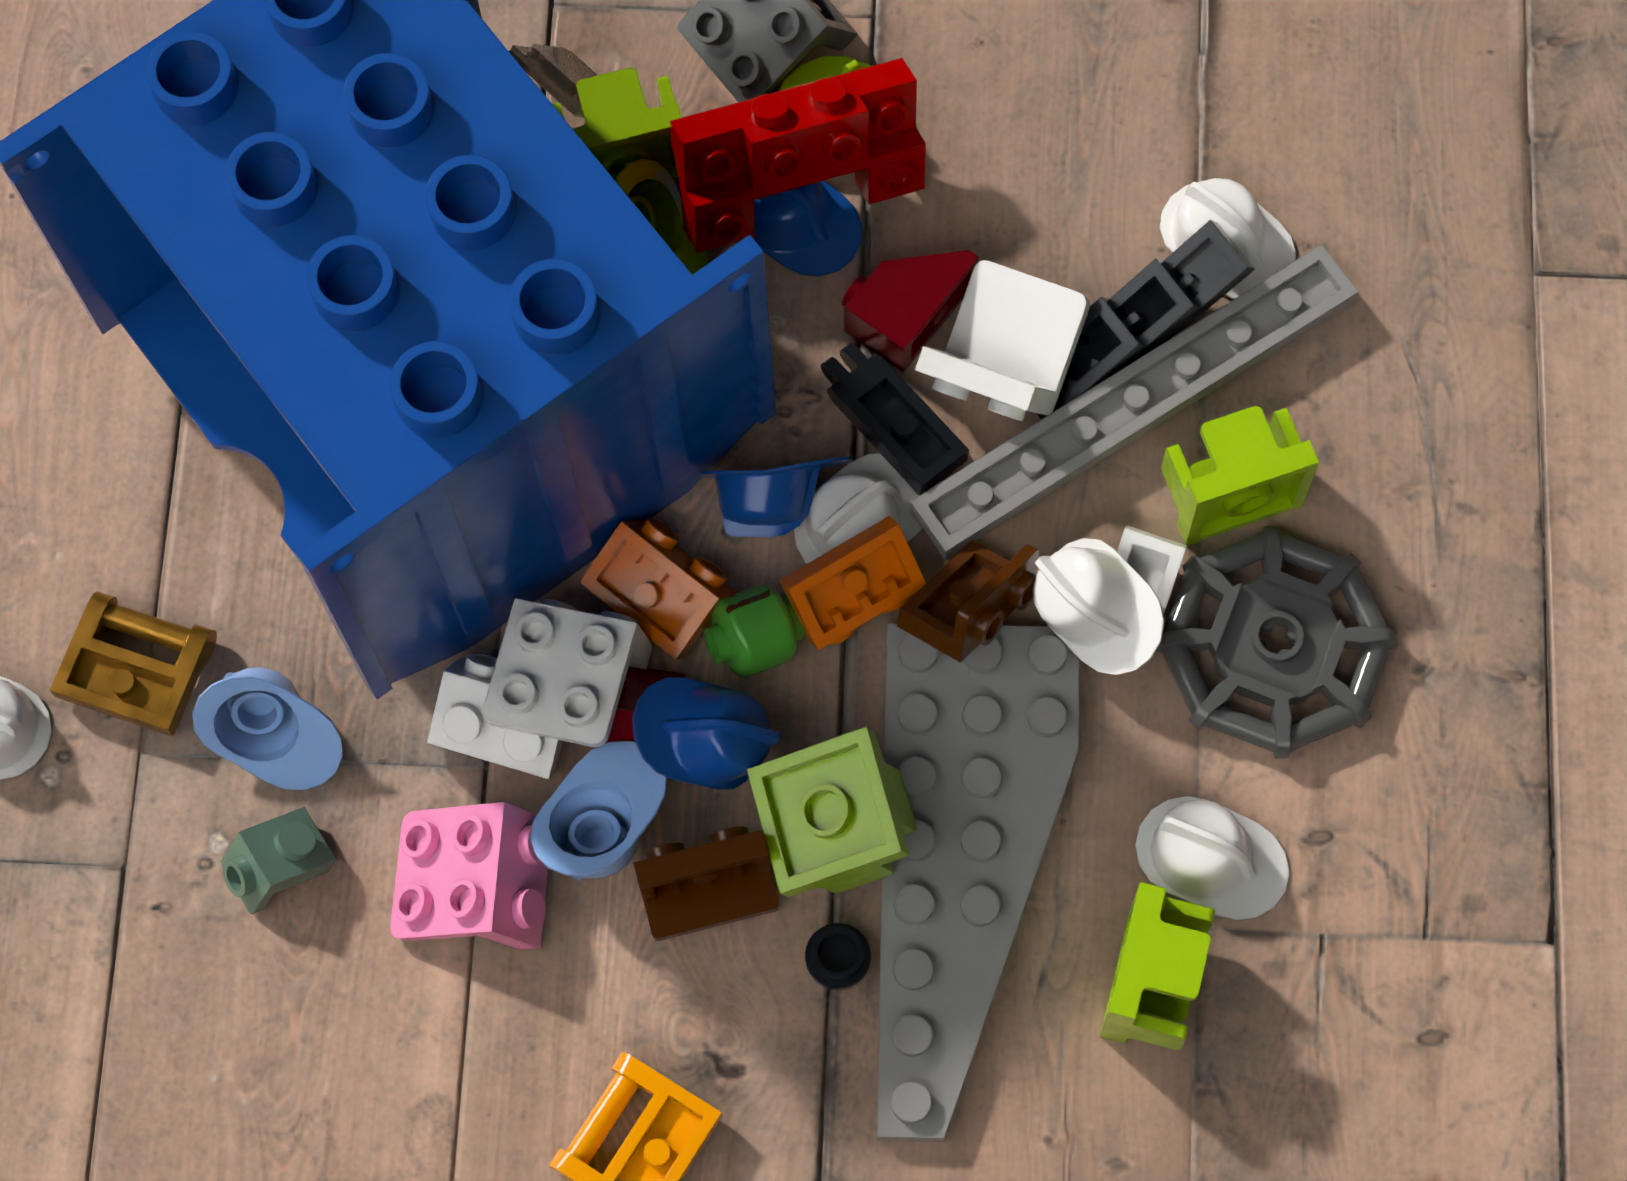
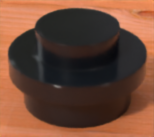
[805,923,871,990]

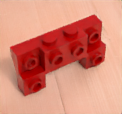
[670,58,926,253]

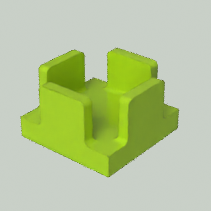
[552,67,682,182]
[1161,406,1319,546]
[747,726,917,897]
[1100,882,1215,1050]

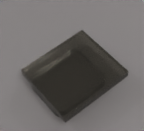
[509,44,597,117]

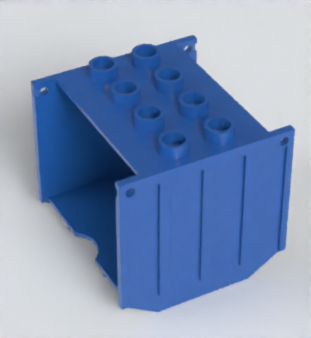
[0,0,776,699]

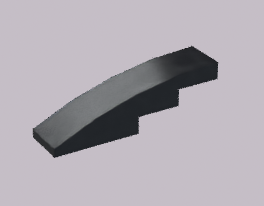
[1036,219,1255,420]

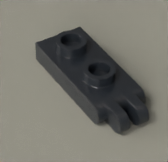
[821,343,969,496]

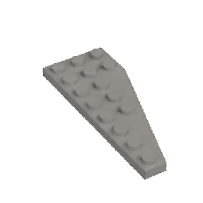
[877,623,1079,1142]

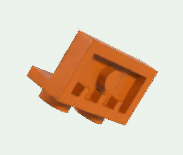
[779,516,926,651]
[579,518,736,660]

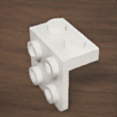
[915,260,1090,421]
[482,598,653,747]

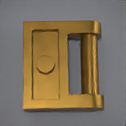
[50,591,217,737]

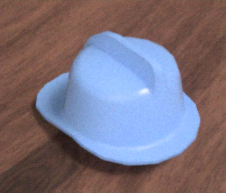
[192,667,343,790]
[530,741,667,881]

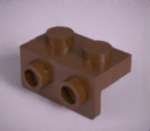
[897,540,1039,663]
[633,826,780,941]

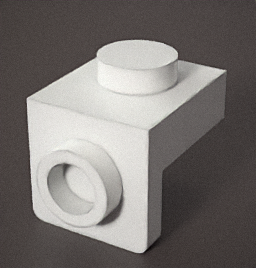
[1117,526,1187,615]

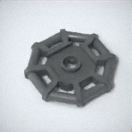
[1156,526,1398,758]

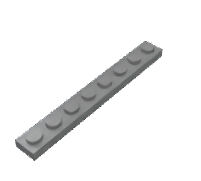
[910,245,1359,560]

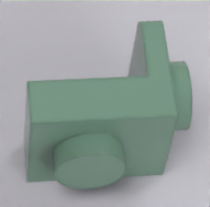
[221,807,336,914]

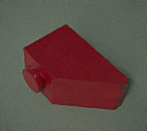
[842,250,979,373]

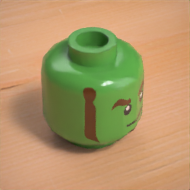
[704,584,804,678]

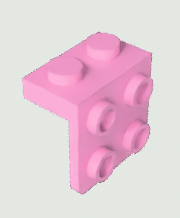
[390,802,548,950]

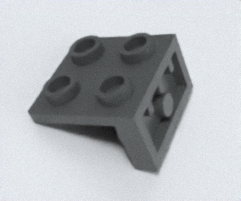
[677,0,858,102]

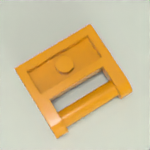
[548,1051,723,1181]

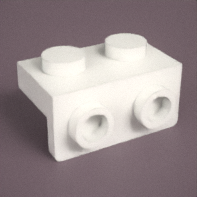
[427,654,563,779]

